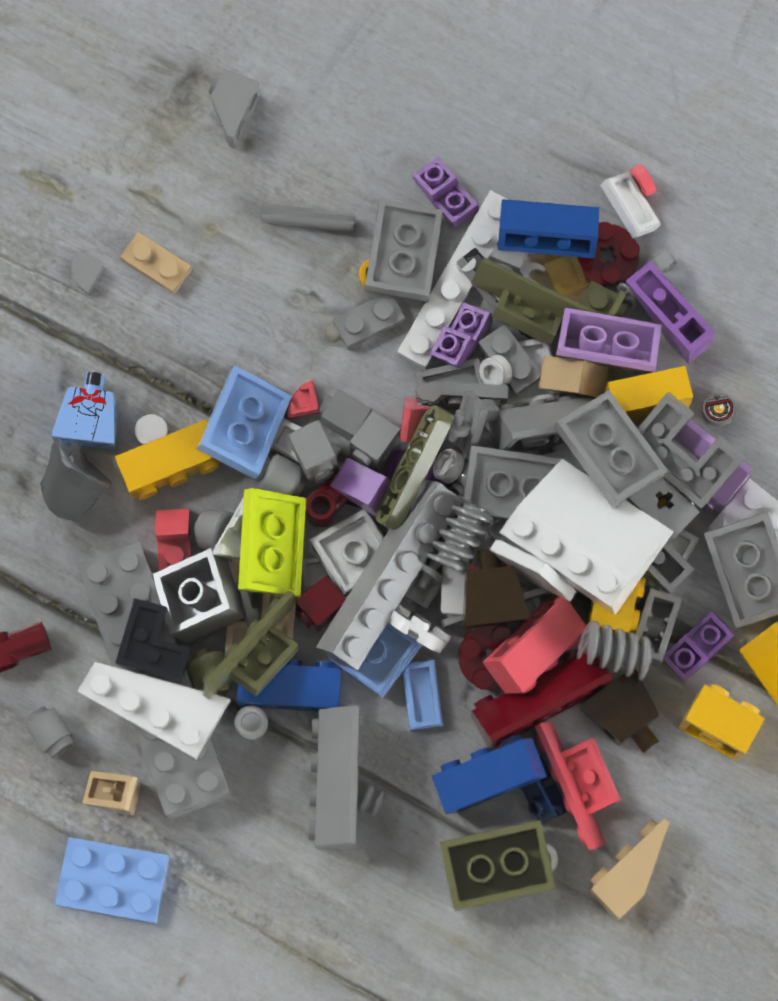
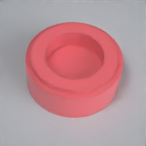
[630,164,657,197]

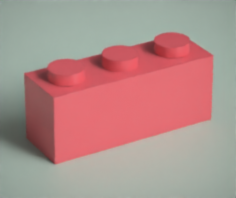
[483,597,586,694]

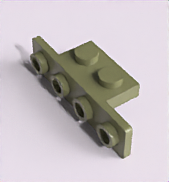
[471,258,598,345]
[203,590,299,700]

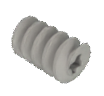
[427,495,494,571]
[577,621,653,681]

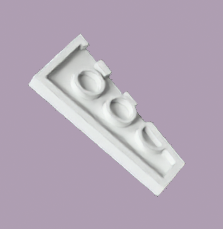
[78,662,231,760]

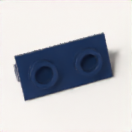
[521,756,567,825]

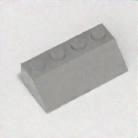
[309,705,360,850]

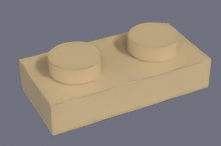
[120,232,192,295]

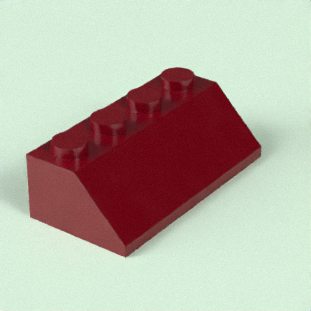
[471,649,613,750]

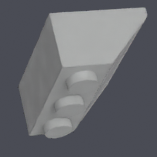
[488,394,592,453]

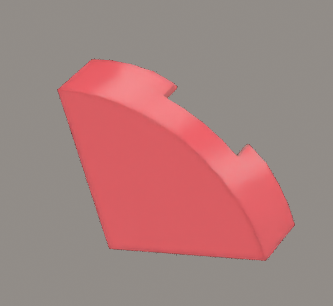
[288,380,320,420]

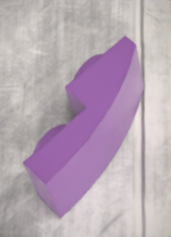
[412,157,479,229]
[430,302,494,367]
[663,611,735,681]

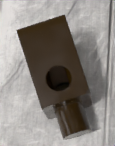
[463,549,530,629]
[580,669,659,753]

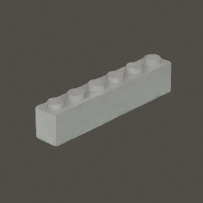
[316,480,462,670]

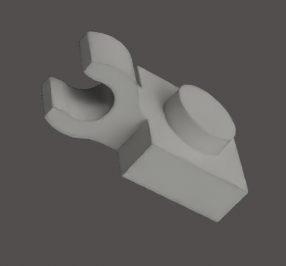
[489,245,546,284]

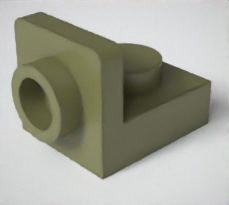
[579,281,629,318]

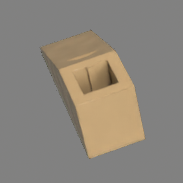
[588,818,669,921]

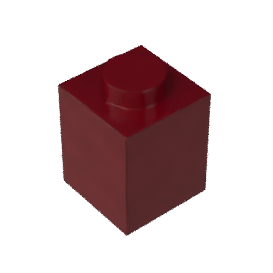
[295,575,346,632]

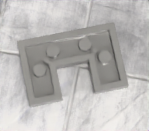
[638,392,746,509]

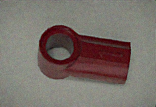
[306,464,349,527]
[0,621,52,673]

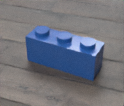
[497,199,599,258]
[237,659,342,712]
[432,735,547,814]

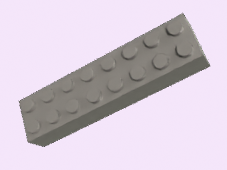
[76,541,232,820]

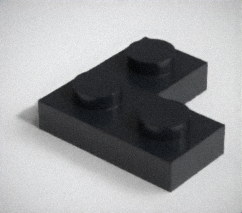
[115,598,191,682]

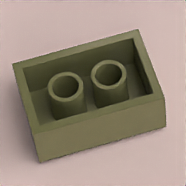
[440,820,556,912]

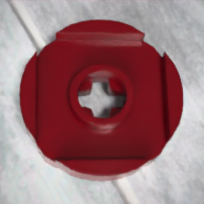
[575,222,640,287]
[457,625,514,691]

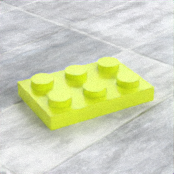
[238,488,306,598]

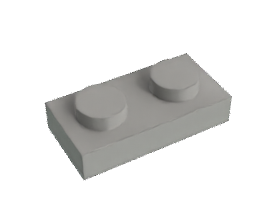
[333,294,405,350]
[478,324,541,396]

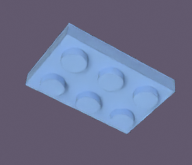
[197,366,292,480]
[55,837,170,924]

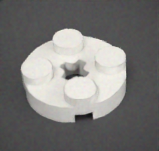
[388,604,452,653]

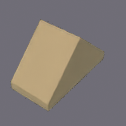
[538,356,608,399]
[82,771,142,816]

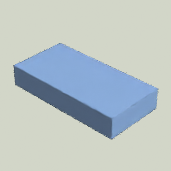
[402,660,444,731]

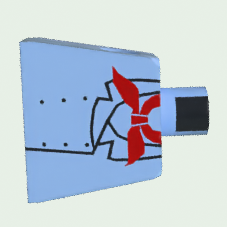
[52,372,118,452]

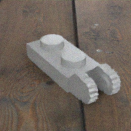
[415,381,508,407]

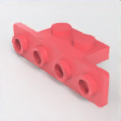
[535,721,622,851]

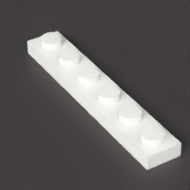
[397,190,508,370]

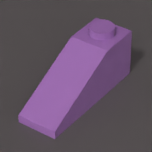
[626,261,715,364]

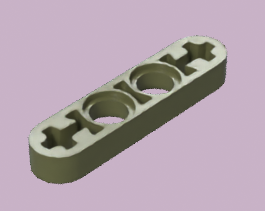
[376,405,452,530]

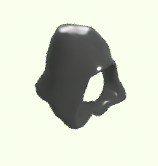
[40,439,112,522]

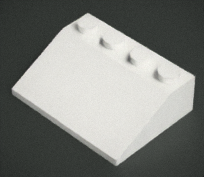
[499,459,673,615]

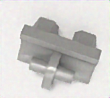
[448,391,499,459]
[404,547,443,610]

